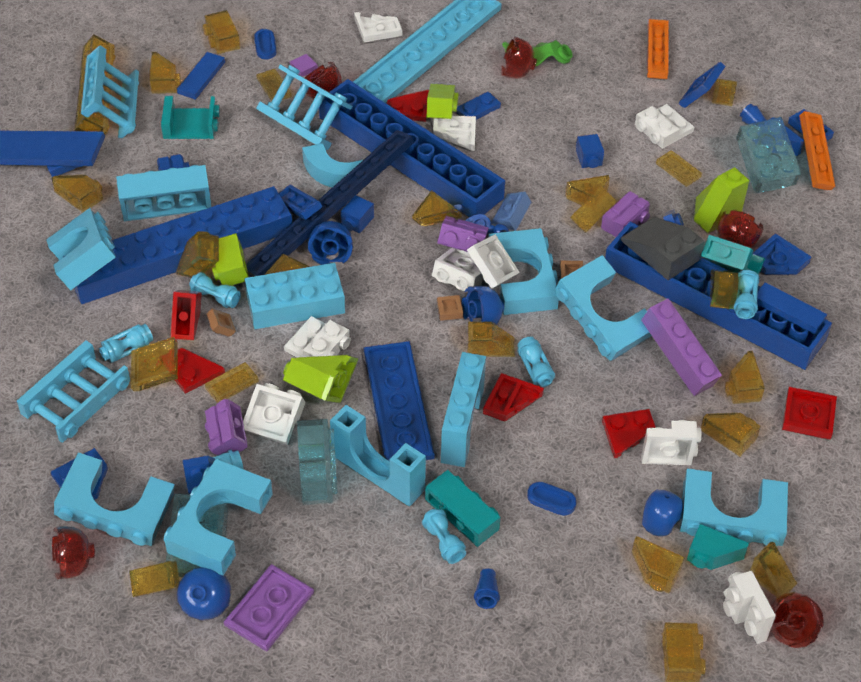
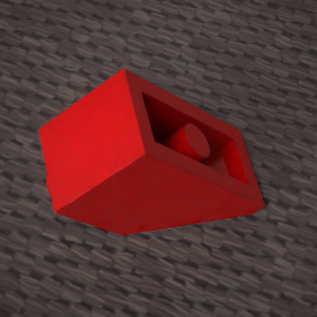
[171,290,202,340]

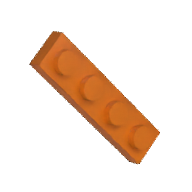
[647,19,669,79]
[799,111,835,190]

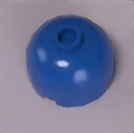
[308,221,353,265]
[461,286,504,333]
[177,567,231,620]

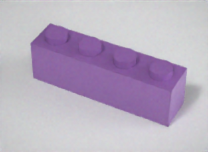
[641,299,722,396]

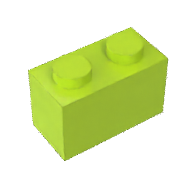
[427,84,459,119]
[209,233,249,286]

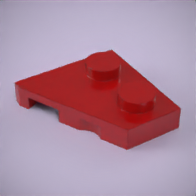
[387,90,429,122]
[161,348,225,394]
[483,373,544,422]
[602,409,656,458]

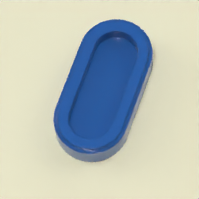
[254,29,277,59]
[527,482,576,516]

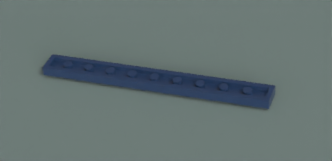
[246,130,414,277]

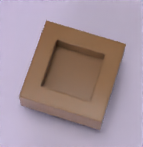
[560,260,583,279]
[437,295,463,321]
[207,308,236,336]

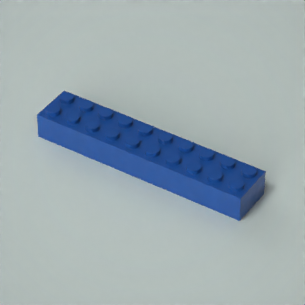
[319,79,505,217]
[63,186,292,305]
[605,222,832,370]

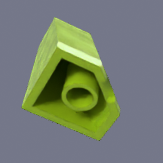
[694,167,749,234]
[283,355,358,403]

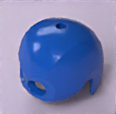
[642,489,683,537]

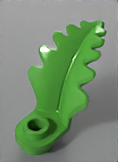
[502,40,573,66]

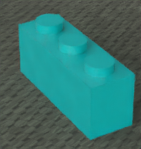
[425,470,500,547]

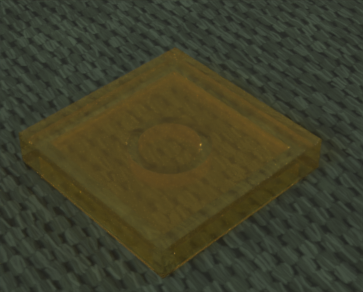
[131,337,178,391]

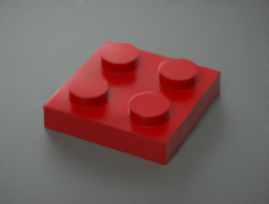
[782,387,837,440]

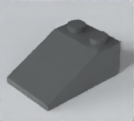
[621,217,705,280]

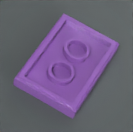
[223,564,314,652]

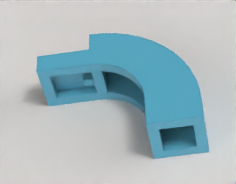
[302,143,363,187]

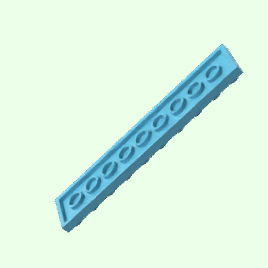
[353,0,502,104]

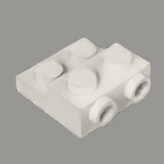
[635,104,694,149]
[467,234,520,289]
[432,248,483,291]
[284,316,351,357]
[243,383,305,445]
[641,420,701,465]
[723,571,776,644]

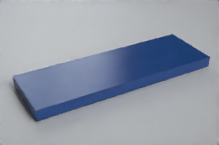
[0,131,105,166]
[363,341,435,461]

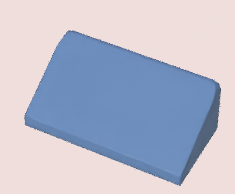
[491,192,531,231]

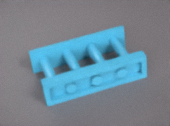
[81,45,139,138]
[256,65,352,150]
[17,340,130,443]

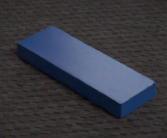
[177,52,225,100]
[279,185,322,220]
[757,282,827,334]

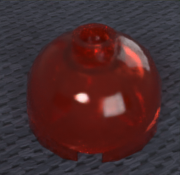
[501,36,537,79]
[300,62,342,100]
[717,210,764,248]
[52,526,95,580]
[770,592,824,648]

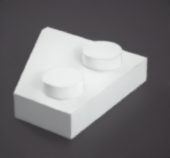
[354,12,402,43]
[433,116,476,151]

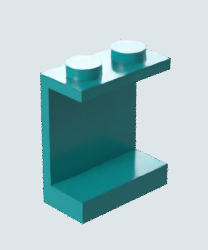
[161,96,220,139]
[701,235,765,275]

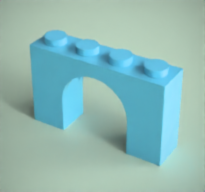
[46,208,116,290]
[488,228,560,315]
[554,255,652,361]
[441,352,486,467]
[330,405,426,507]
[54,452,175,546]
[164,459,273,576]
[680,469,788,547]

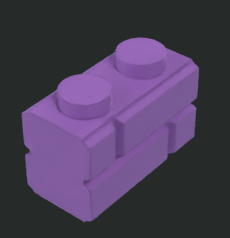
[601,191,650,237]
[437,216,489,252]
[205,399,248,456]

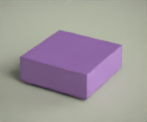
[290,54,318,77]

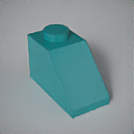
[687,524,749,570]

